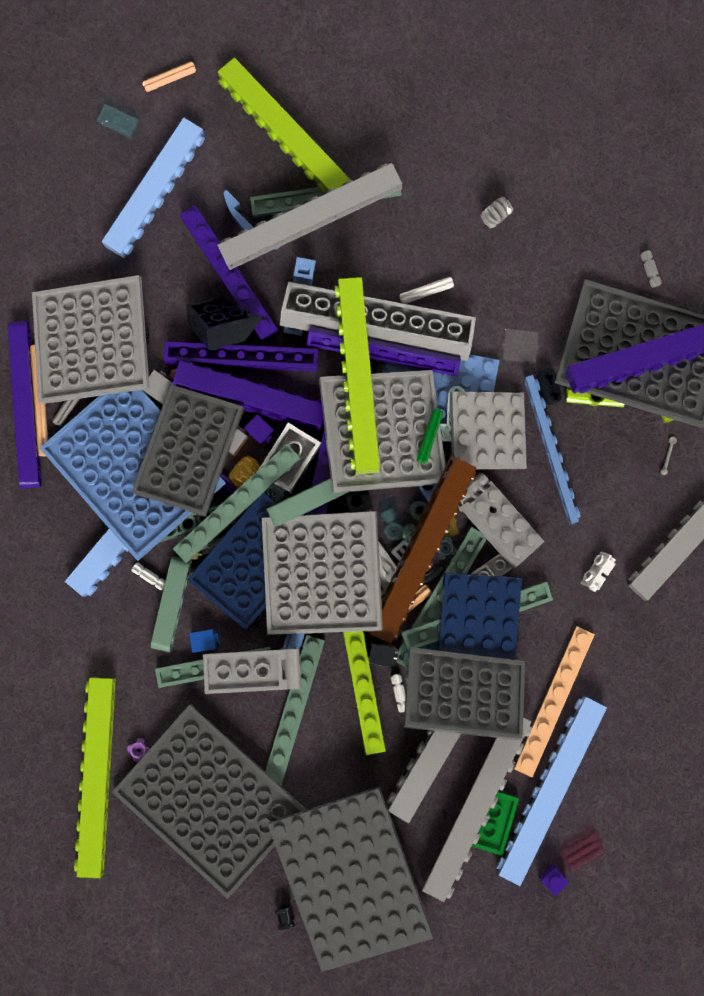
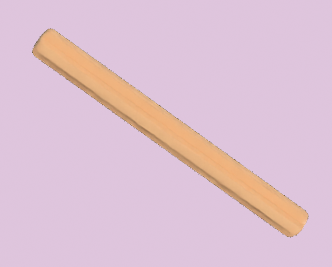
[30,345,48,457]

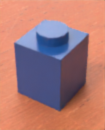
[189,630,220,653]

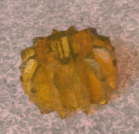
[229,456,260,488]

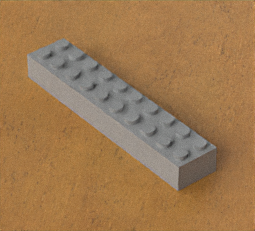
[280,282,476,361]

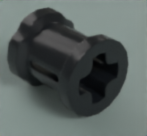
[274,906,295,930]

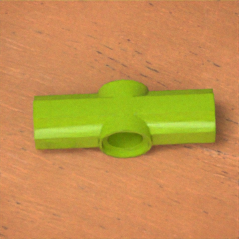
[566,387,624,407]

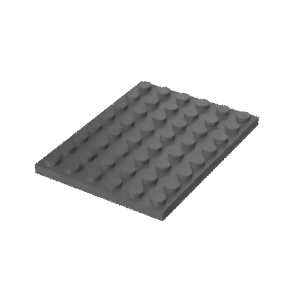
[555,279,704,428]
[112,704,307,899]
[268,787,434,972]

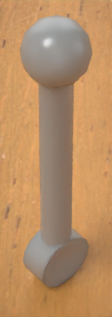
[660,437,677,475]

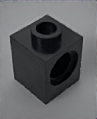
[342,490,372,513]

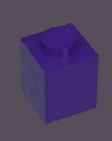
[244,414,275,446]
[539,864,569,896]

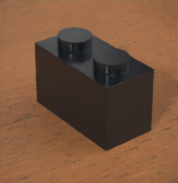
[368,637,398,667]

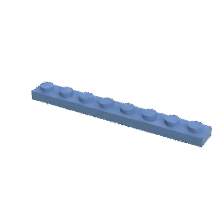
[524,375,580,525]

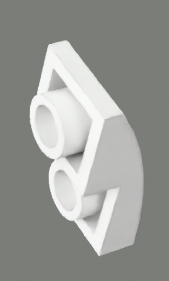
[471,554,512,576]

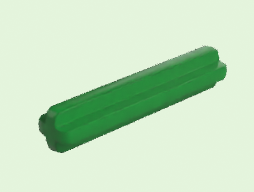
[416,409,443,464]

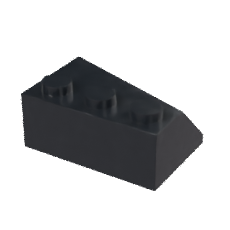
[186,296,261,350]

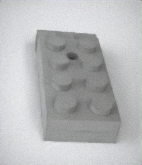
[458,473,544,569]
[203,649,301,694]

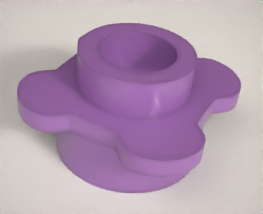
[127,738,150,762]

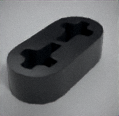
[537,368,562,405]

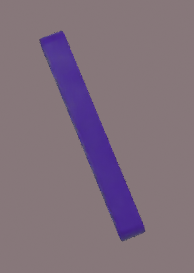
[8,321,42,489]

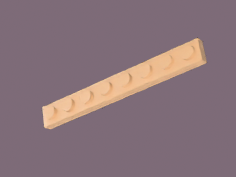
[514,626,595,777]

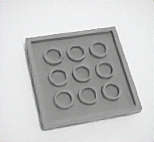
[450,392,527,469]

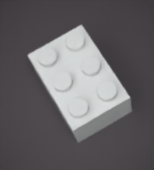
[259,423,321,494]

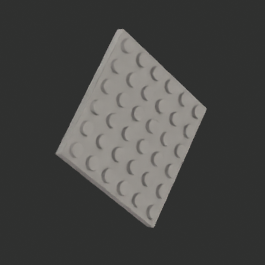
[32,275,150,404]
[319,370,446,493]
[262,511,383,635]

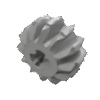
[481,197,513,228]

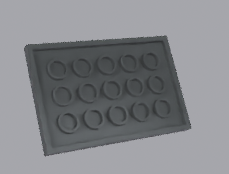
[132,384,244,517]
[404,647,525,740]

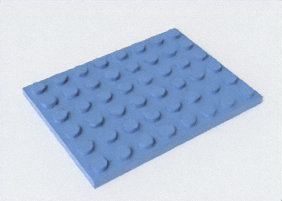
[40,390,226,561]

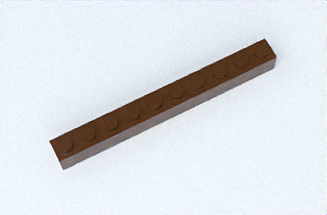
[367,456,477,644]

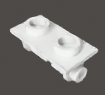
[581,552,616,592]

